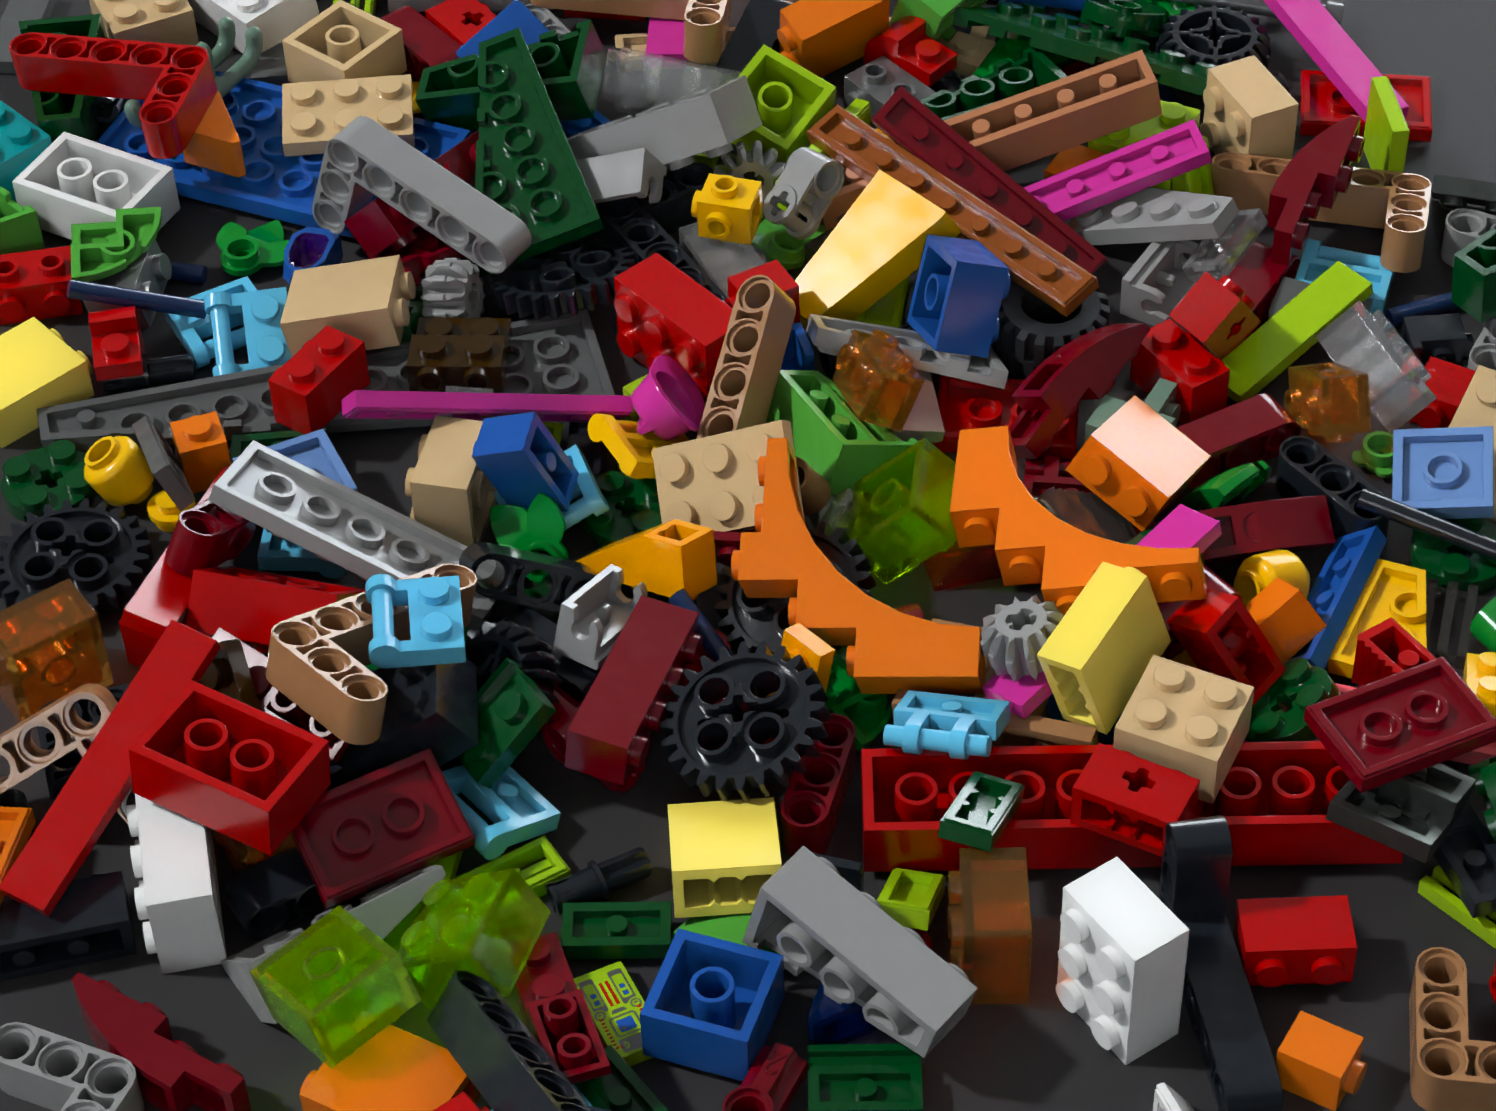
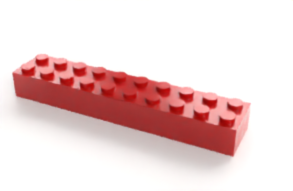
[861,741,1404,872]

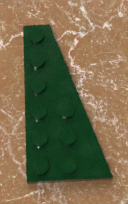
[952,1,1216,96]
[473,27,604,277]

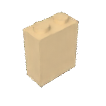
[280,255,416,357]

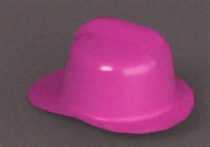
[631,354,705,441]

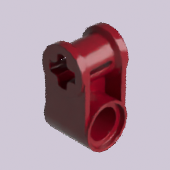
[165,497,256,576]

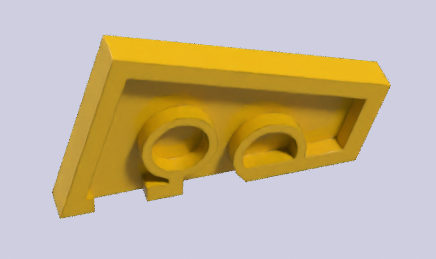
[1328,558,1427,679]

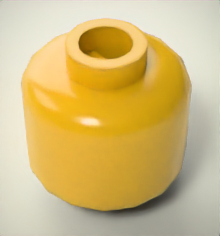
[84,436,155,507]
[1234,549,1310,605]

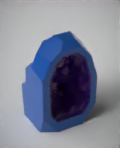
[283,226,343,286]

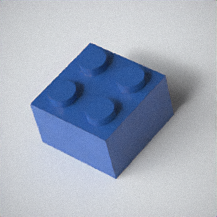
[906,234,1011,358]
[640,928,785,1081]

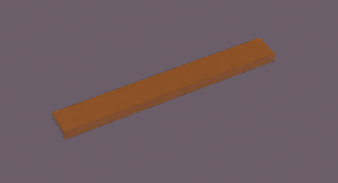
[806,104,1099,317]

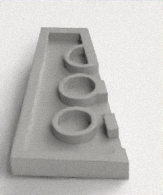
[1068,188,1239,246]

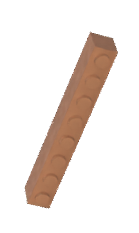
[822,50,1162,231]

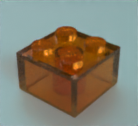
[0,579,114,723]
[947,847,1032,1004]

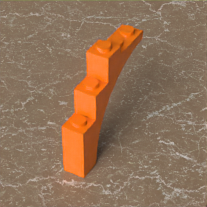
[950,426,1207,616]
[731,438,986,694]

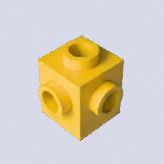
[691,173,763,245]

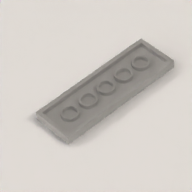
[208,440,500,630]

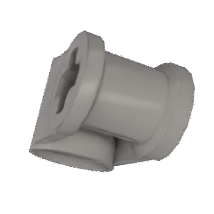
[763,147,845,240]

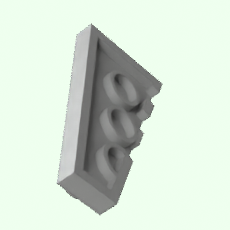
[806,314,1009,389]

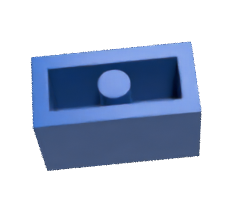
[472,412,579,512]

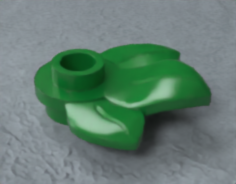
[216,220,289,277]
[490,493,569,584]

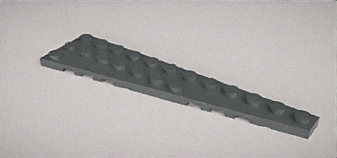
[37,309,615,451]

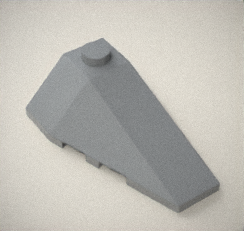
[221,865,446,1028]

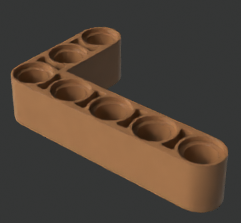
[530,0,732,64]
[1211,152,1432,273]
[696,274,831,516]
[265,563,477,745]
[0,683,135,824]
[1409,947,1496,1111]

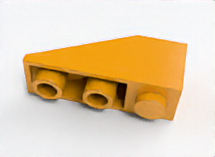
[576,519,717,600]

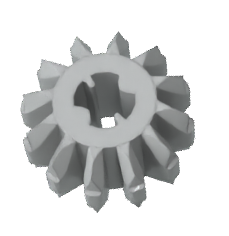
[713,140,786,214]
[420,258,486,318]
[980,595,1064,682]

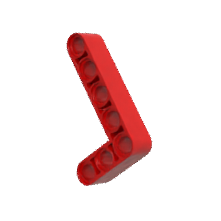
[8,32,217,159]

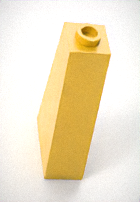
[795,169,962,335]

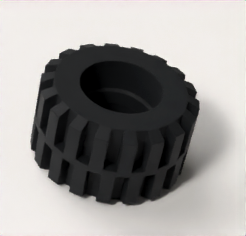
[992,280,1110,380]

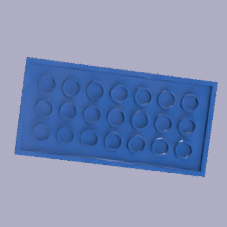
[97,71,471,248]

